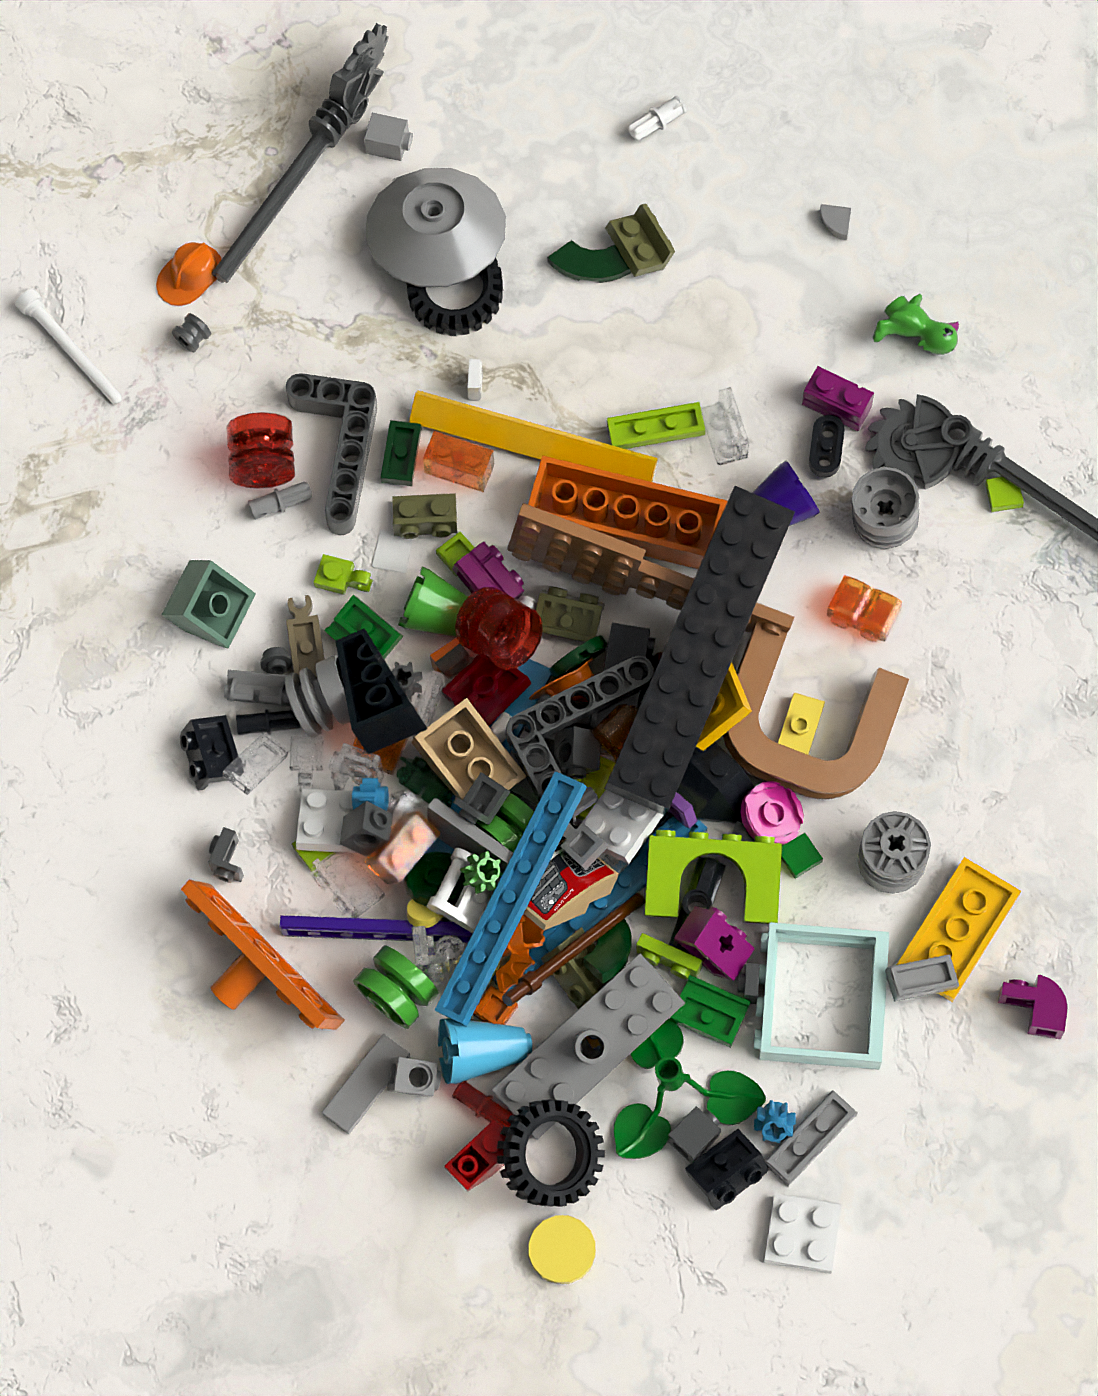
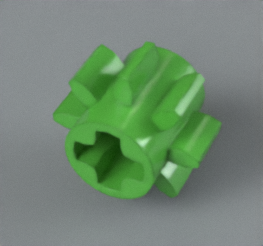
[460,851,503,894]

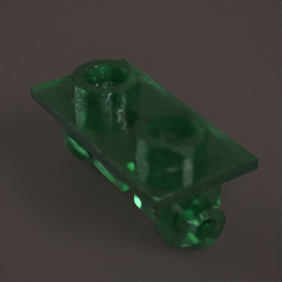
[396,756,454,807]

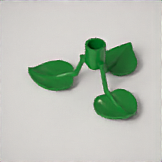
[614,1019,766,1159]

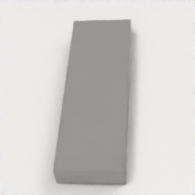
[322,1034,410,1134]
[765,1090,858,1187]

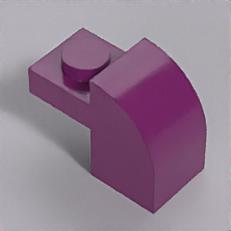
[998,975,1068,1039]

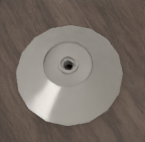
[366,168,506,287]

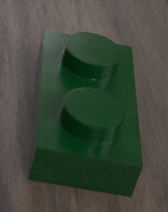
[380,420,422,486]

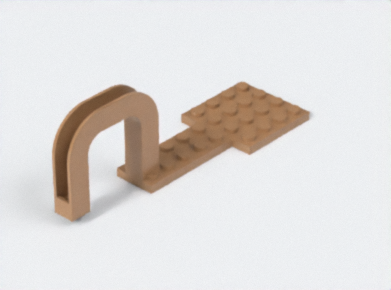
[507,503,909,799]

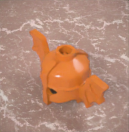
[496,914,545,993]

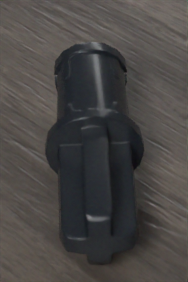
[236,709,301,735]

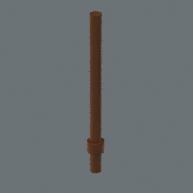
[502,893,645,1006]

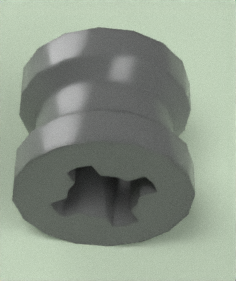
[172,313,211,352]

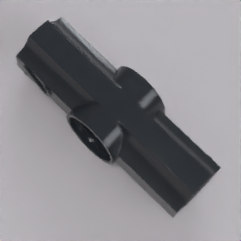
[668,857,726,955]

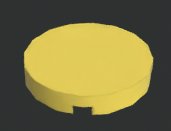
[529,1215,596,1284]

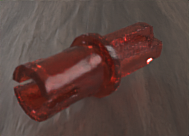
[452,1081,513,1128]

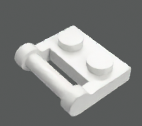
[427,848,501,933]

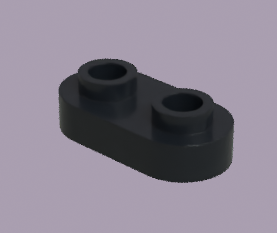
[809,415,845,478]

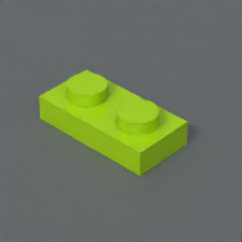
[636,933,703,980]

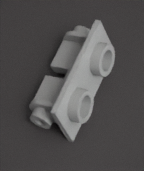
[224,670,290,706]

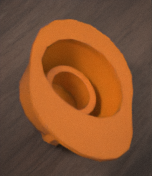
[156,242,222,306]
[529,658,594,702]

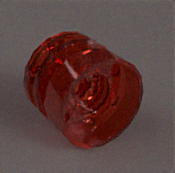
[226,412,295,489]
[455,587,543,670]

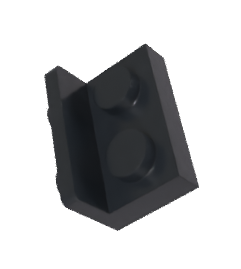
[180,715,244,791]
[685,1129,768,1210]

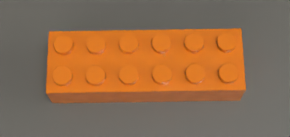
[528,455,727,569]

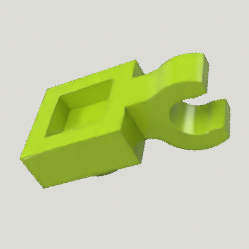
[313,554,373,595]

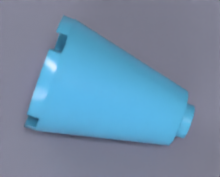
[438,1018,532,1084]

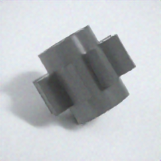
[392,662,423,702]

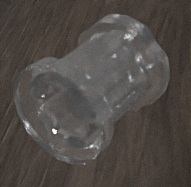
[435,935,464,972]

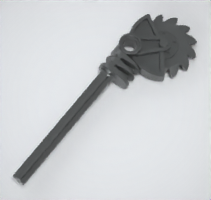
[212,23,389,283]
[865,394,1098,541]

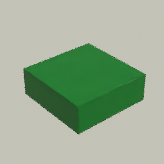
[781,832,823,879]

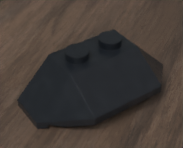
[677,742,755,824]

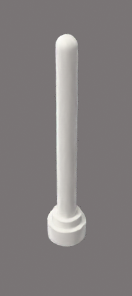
[16,289,122,404]

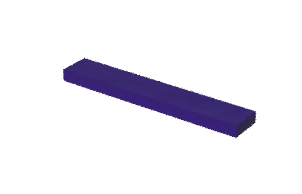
[279,915,473,943]

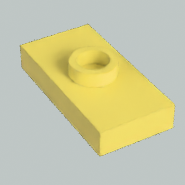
[778,693,825,755]

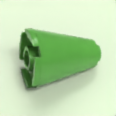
[398,566,491,640]

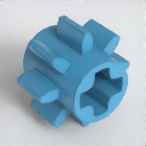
[352,778,389,811]
[754,1100,796,1143]

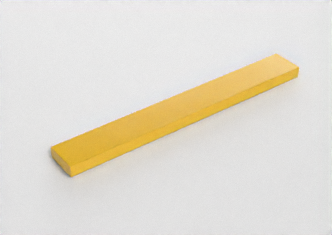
[409,390,658,482]

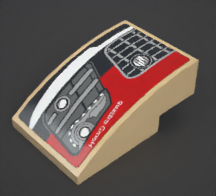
[523,839,619,931]

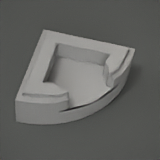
[820,204,851,240]

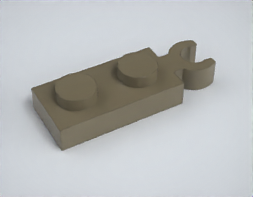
[286,595,325,678]

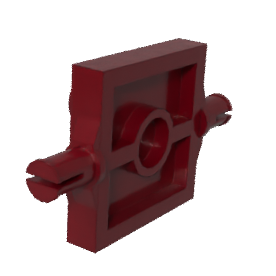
[441,644,532,726]

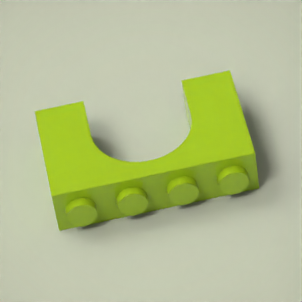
[644,830,782,924]

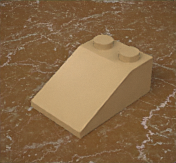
[411,698,527,800]

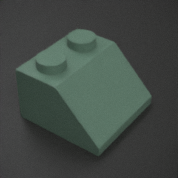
[162,560,256,648]

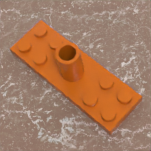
[181,880,345,1030]

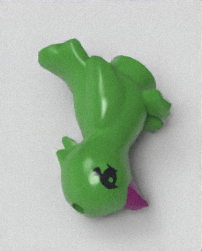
[873,293,959,355]

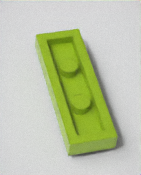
[607,402,706,449]

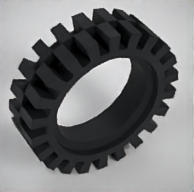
[406,258,503,336]
[497,1100,605,1207]

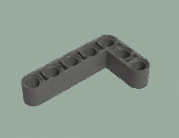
[286,373,377,535]
[505,656,654,801]

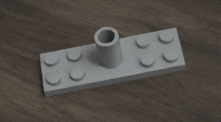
[491,953,685,1140]

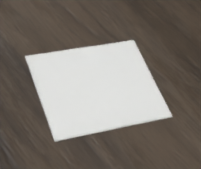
[372,530,413,573]

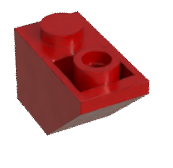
[444,1120,506,1192]

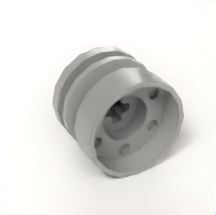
[852,467,919,549]
[285,654,350,738]
[857,811,931,894]

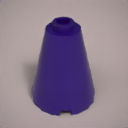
[752,460,820,526]

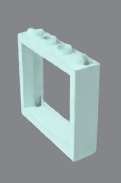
[754,922,889,1070]

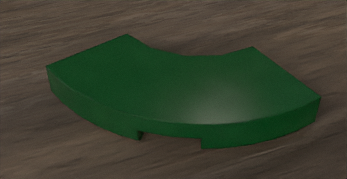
[547,240,631,283]
[584,919,632,983]

